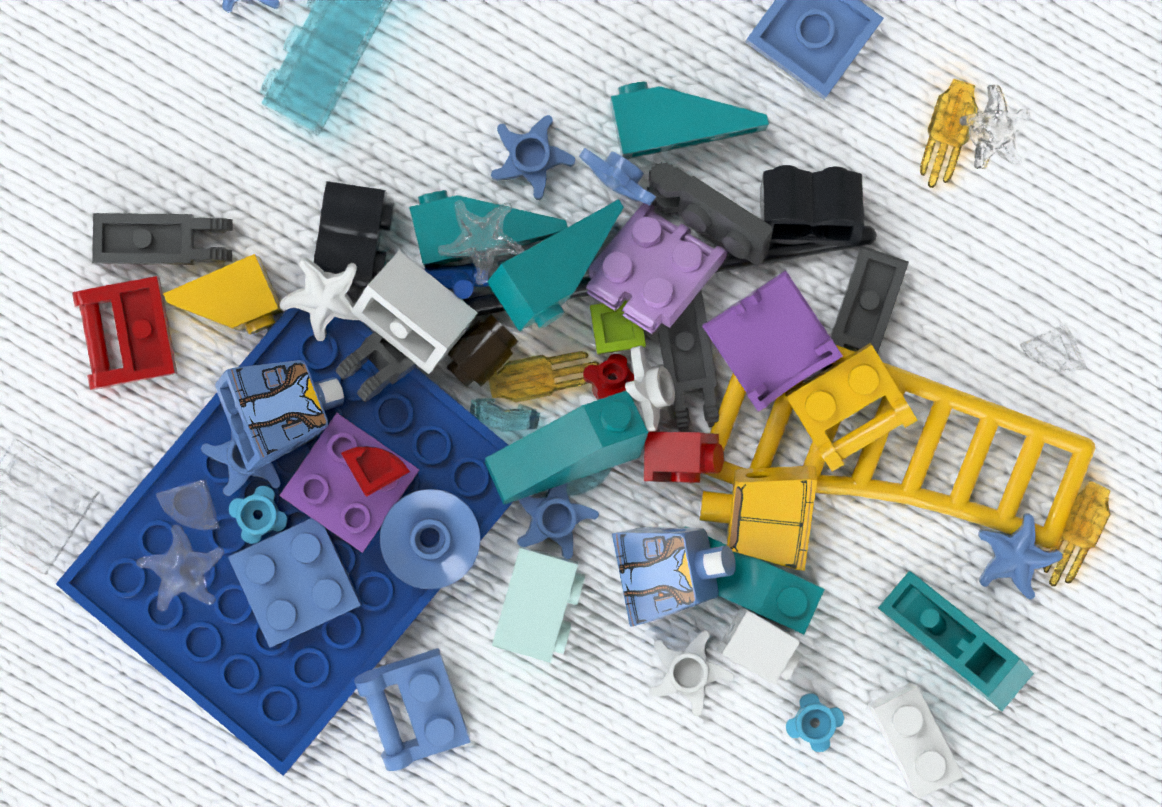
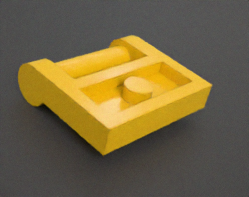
[785,343,918,472]

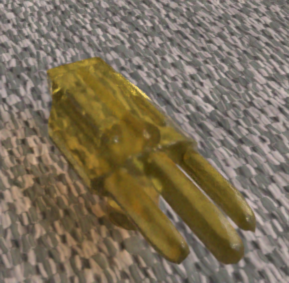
[920,79,978,188]
[488,351,599,403]
[1043,480,1111,587]

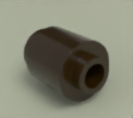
[446,314,519,388]

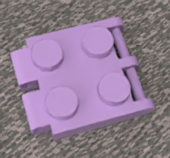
[586,203,728,334]

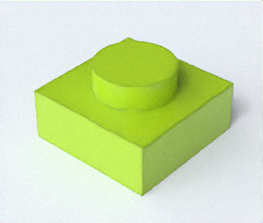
[590,300,646,355]

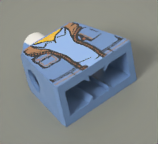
[215,360,344,473]
[612,527,736,627]

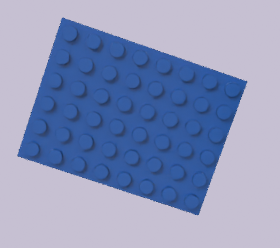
[56,307,514,776]

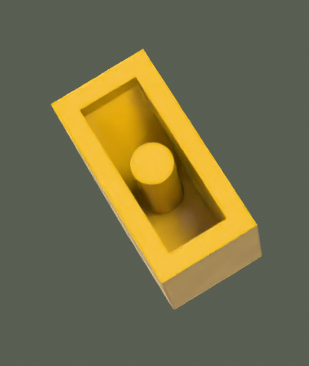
[163,254,284,335]

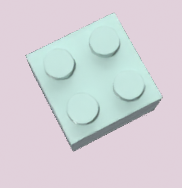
[492,547,585,663]

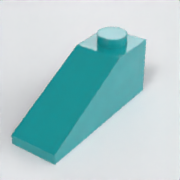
[610,81,769,159]
[409,190,568,267]
[487,199,624,332]
[485,391,648,505]
[684,526,825,635]
[878,570,1034,711]

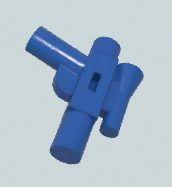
[424,262,490,299]

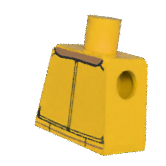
[699,466,817,571]

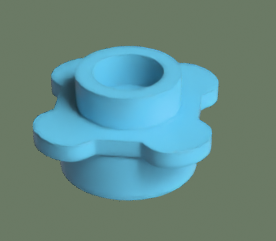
[229,486,287,544]
[786,693,844,752]

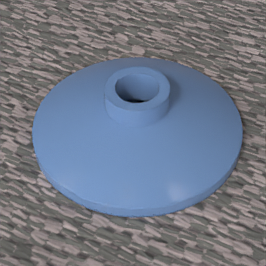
[380,489,480,589]

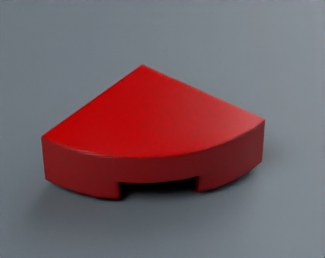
[341,446,410,497]

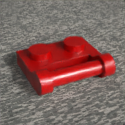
[72,276,178,390]

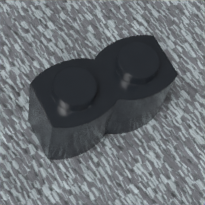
[760,165,864,246]
[313,181,395,289]

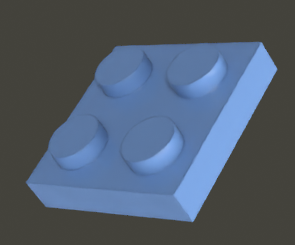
[745,0,884,100]
[228,518,362,648]

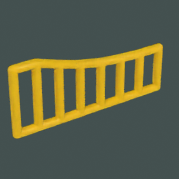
[703,344,1096,549]

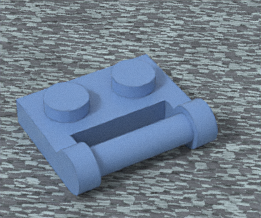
[354,648,471,771]

